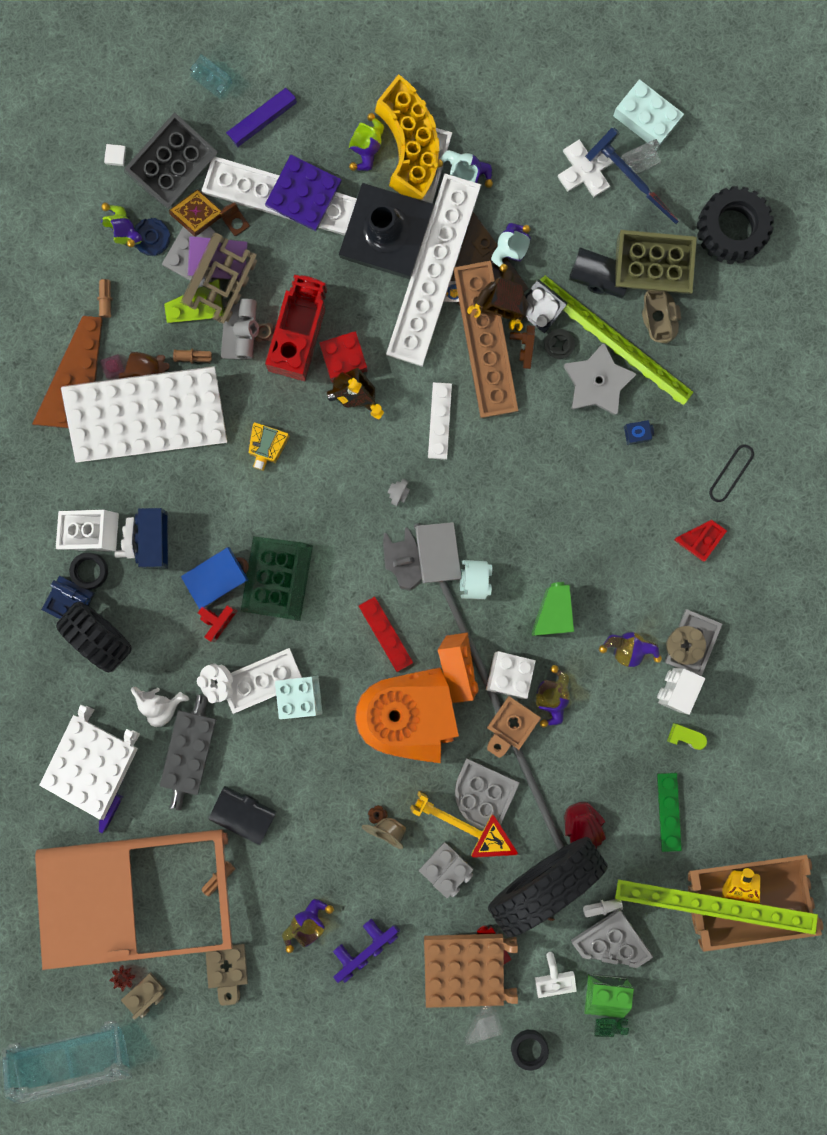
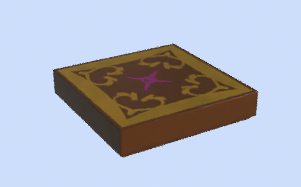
[169,189,222,237]

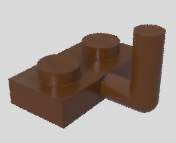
[509,325,535,369]

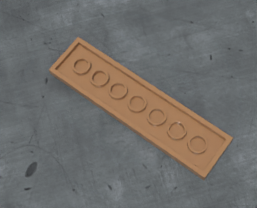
[453,261,518,418]

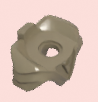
[642,290,682,344]

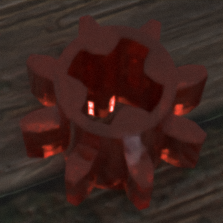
[110,965,136,992]

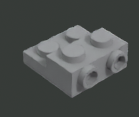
[418,841,474,898]

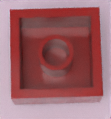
[319,331,368,382]

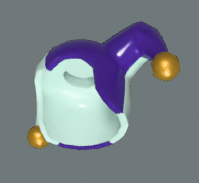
[437,150,493,188]
[491,223,531,272]

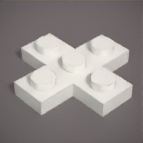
[558,139,614,198]

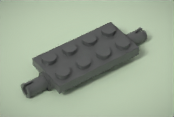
[160,694,217,810]

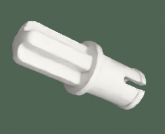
[583,899,623,917]

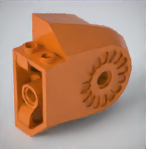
[355,668,459,763]

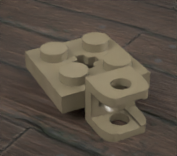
[206,944,248,1006]

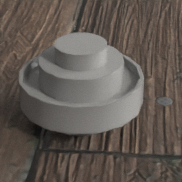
[387,479,410,507]

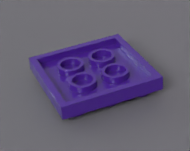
[265,154,342,231]

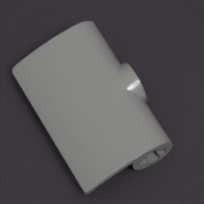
[221,299,259,359]

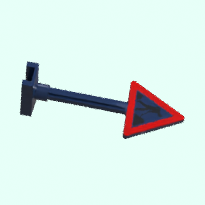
[585,127,679,224]

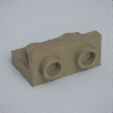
[121,972,166,1020]

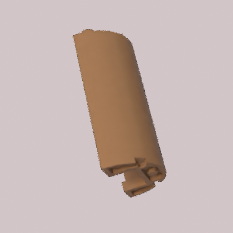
[688,855,823,952]

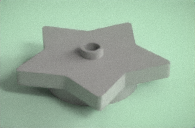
[564,344,636,415]

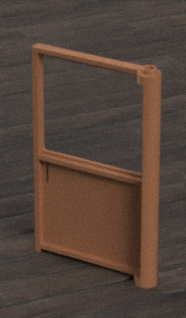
[35,829,233,970]

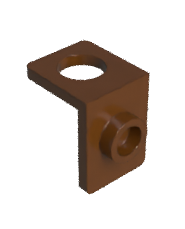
[220,202,250,236]

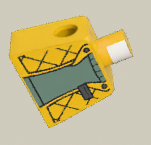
[249,422,290,471]

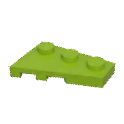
[164,279,223,323]

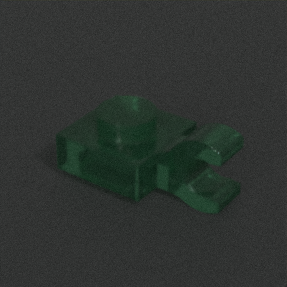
[594,1018,629,1037]

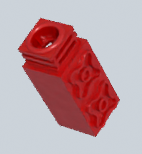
[265,274,327,381]

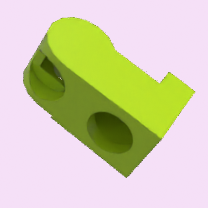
[667,723,707,750]

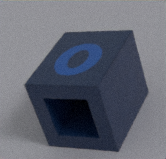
[624,420,654,445]

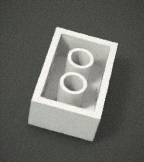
[657,668,705,715]

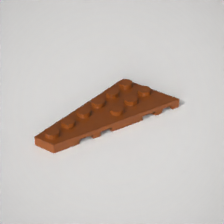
[32,316,103,429]

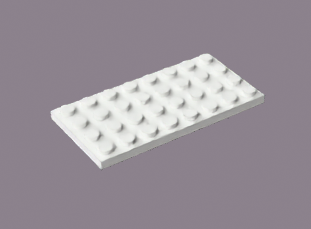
[61,366,227,462]

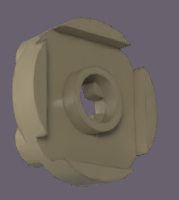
[666,626,706,665]

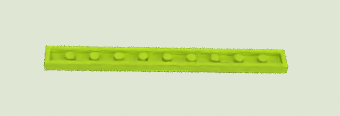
[540,275,693,405]
[615,880,818,935]

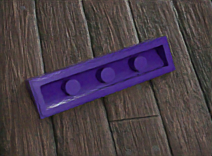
[226,88,297,148]

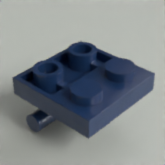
[41,576,95,619]

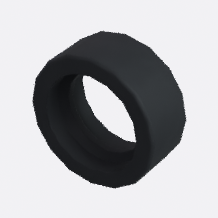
[69,552,108,589]
[511,1029,549,1071]

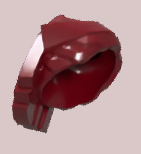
[564,802,606,848]

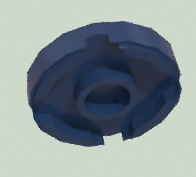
[134,218,170,256]

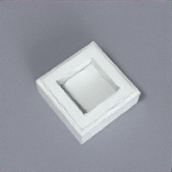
[104,144,126,166]

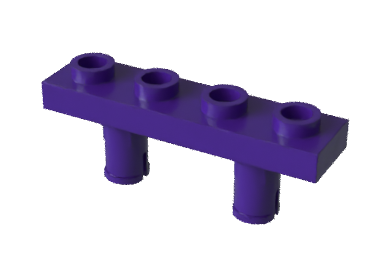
[333,919,400,983]

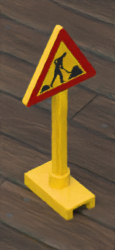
[410,791,518,858]

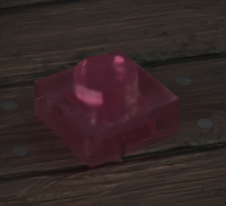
[100,354,125,379]

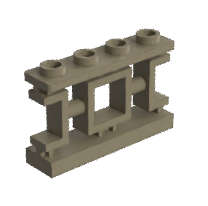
[180,232,257,324]

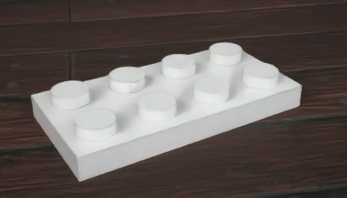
[227,648,302,714]

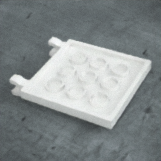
[40,705,140,820]

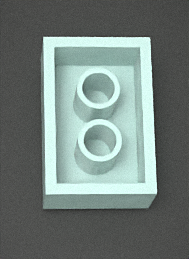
[613,79,684,150]

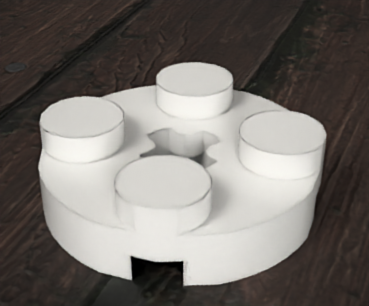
[197,663,233,703]

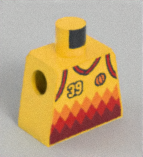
[722,868,760,904]

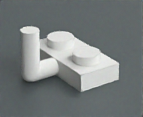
[115,517,138,559]
[535,952,577,998]

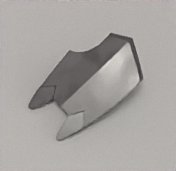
[383,527,422,591]

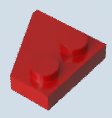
[674,520,727,562]

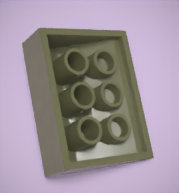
[615,230,697,294]

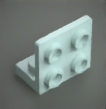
[275,676,323,719]

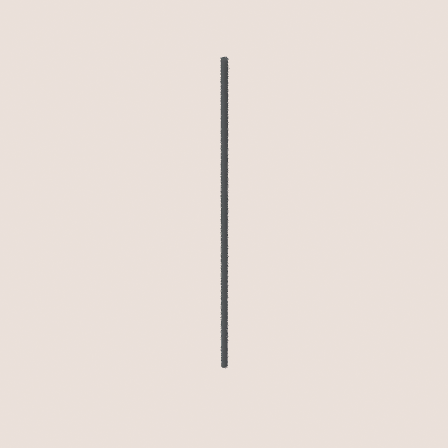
[414,523,585,896]

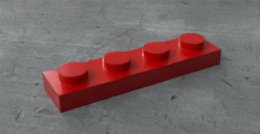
[359,596,413,672]

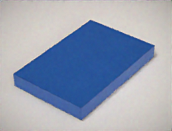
[181,547,248,609]

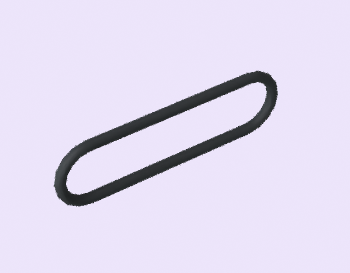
[709,445,754,502]

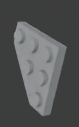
[571,908,653,968]

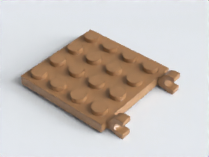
[424,934,518,1008]

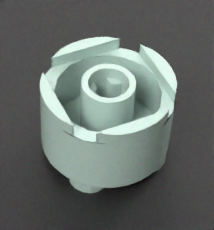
[460,560,492,600]

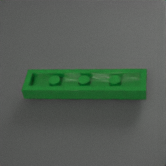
[657,773,682,852]

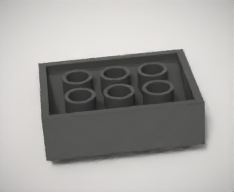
[124,112,218,209]

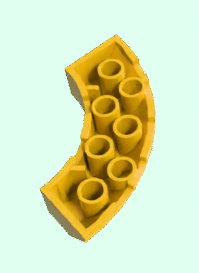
[375,74,439,199]

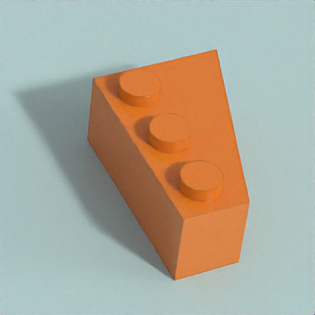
[438,632,478,703]

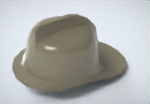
[361,818,406,849]

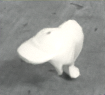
[131,687,189,727]

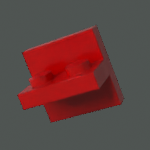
[198,605,237,642]

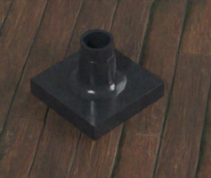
[339,183,434,279]

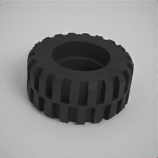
[697,186,774,264]
[56,601,132,673]

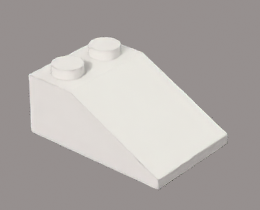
[56,510,119,552]

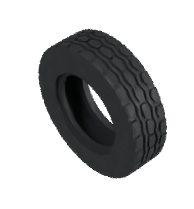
[488,837,608,937]

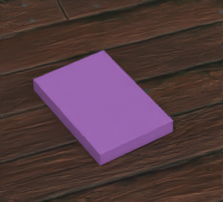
[188,236,247,280]

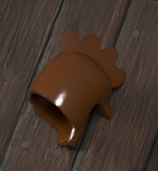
[119,352,170,379]

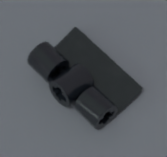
[569,248,627,299]
[209,786,277,845]

